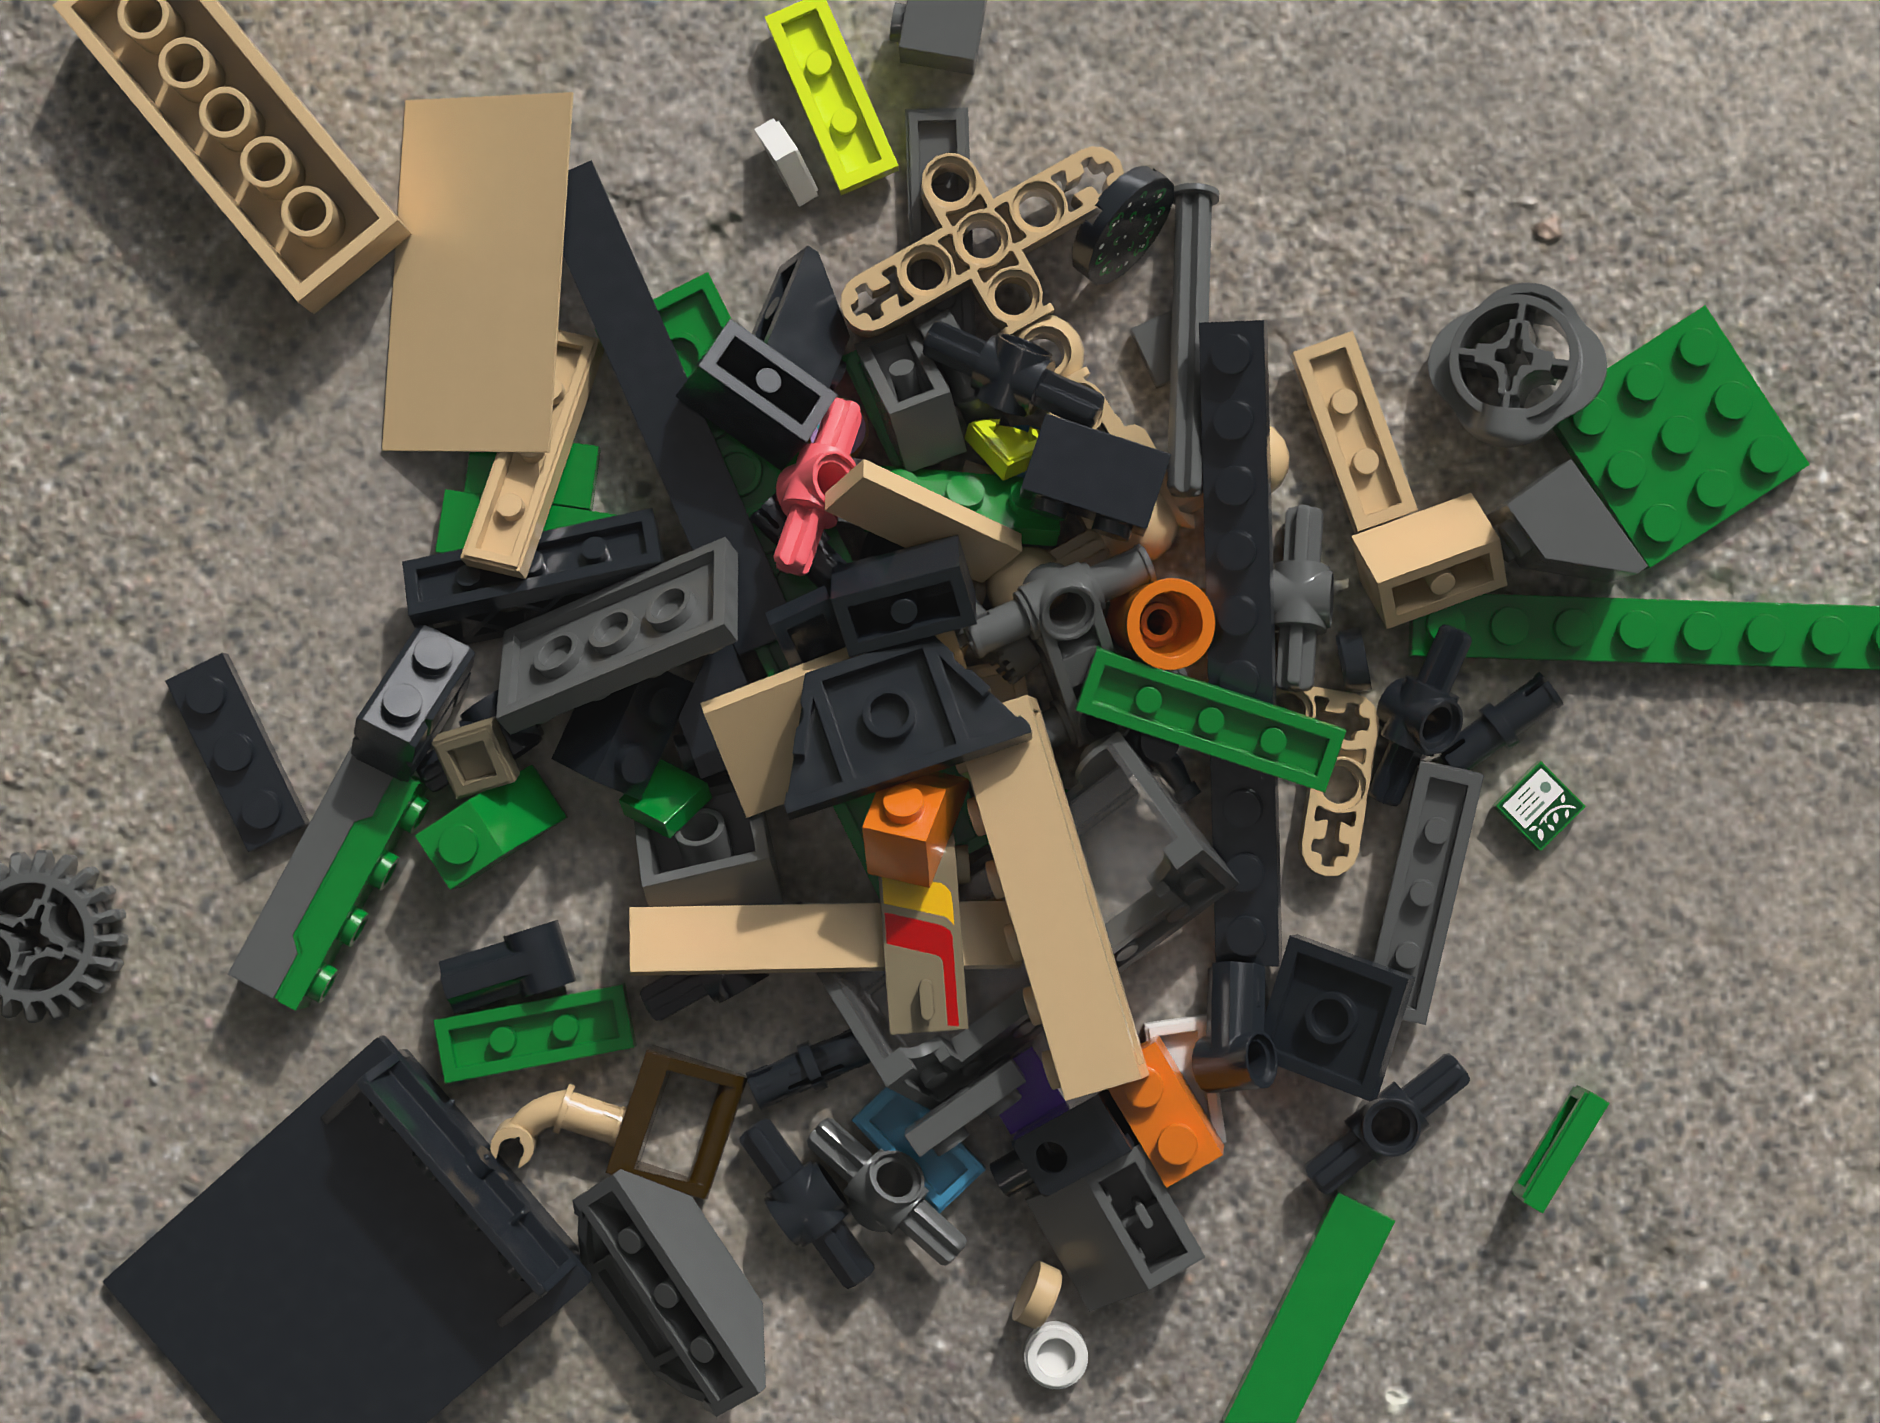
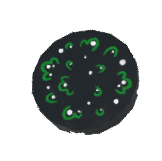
[1072,166,1174,285]

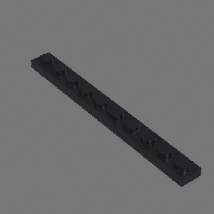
[1199,320,1282,967]

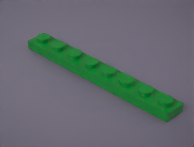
[1408,594,1880,671]

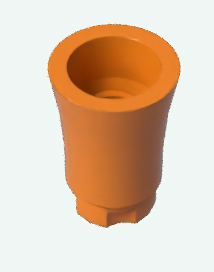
[1105,578,1215,670]

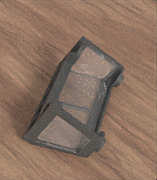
[816,731,1240,1110]

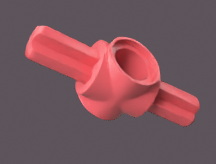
[773,398,863,576]

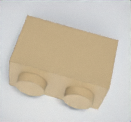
[1351,493,1507,629]

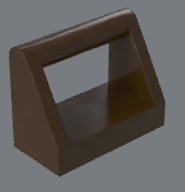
[606,1045,748,1199]

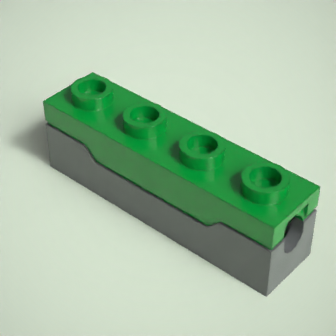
[228,747,430,1011]

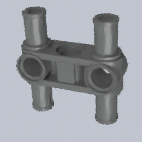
[963,543,1188,749]

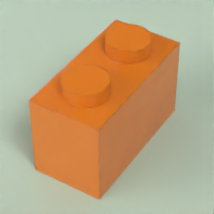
[1108,1035,1224,1188]

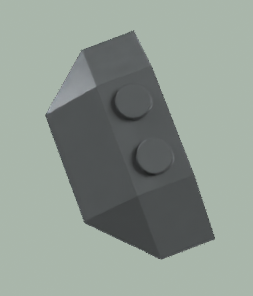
[572,1169,766,1417]

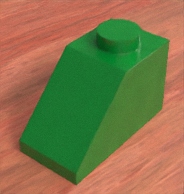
[415,765,568,890]

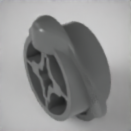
[1428,283,1607,448]

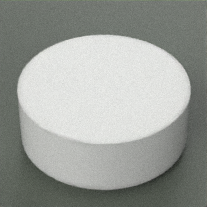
[1024,1321,1088,1389]

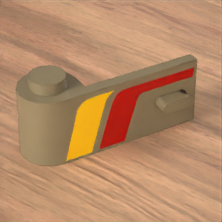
[878,833,971,1035]

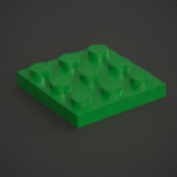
[1553,305,1810,570]

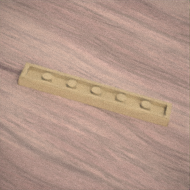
[629,901,1022,976]

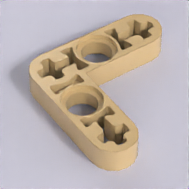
[1203,678,1379,876]

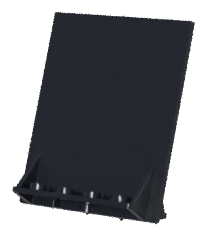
[102,1035,592,1423]

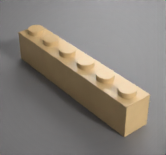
[955,695,1149,1101]

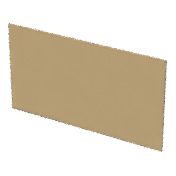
[382,92,574,453]

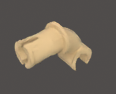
[490,1084,627,1168]

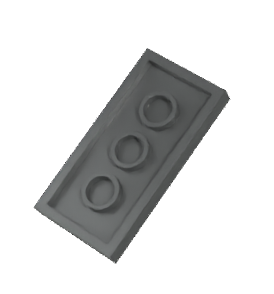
[496,537,738,735]

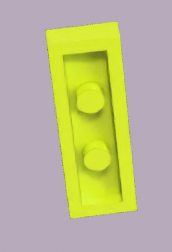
[765,0,899,196]

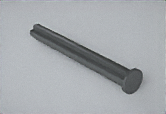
[1167,183,1220,498]

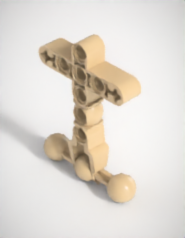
[840,146,1290,610]

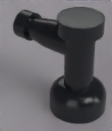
[1126,729,1201,805]

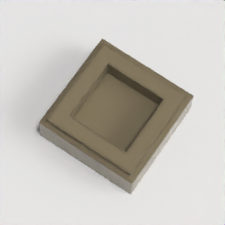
[431,716,520,800]

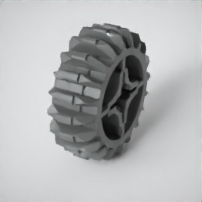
[0,849,129,1023]

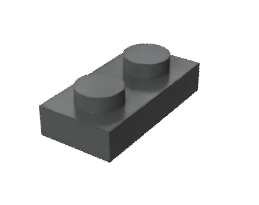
[905,1055,1026,1157]

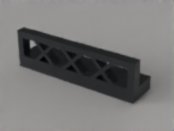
[402,508,664,645]

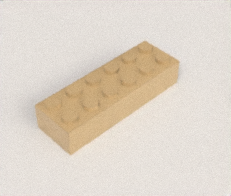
[52,0,411,314]

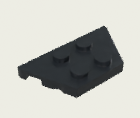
[784,635,1032,821]

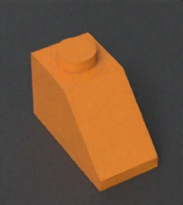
[862,772,969,888]

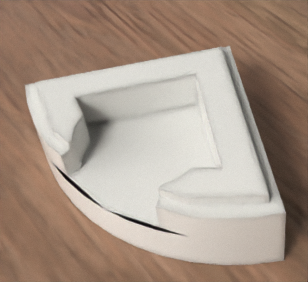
[755,118,818,207]

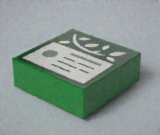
[1492,761,1586,851]

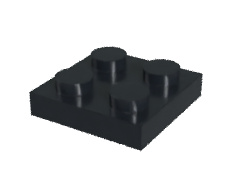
[1264,934,1416,1102]

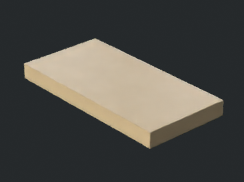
[701,630,967,818]

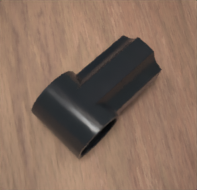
[439,920,576,1014]
[1192,961,1278,1093]

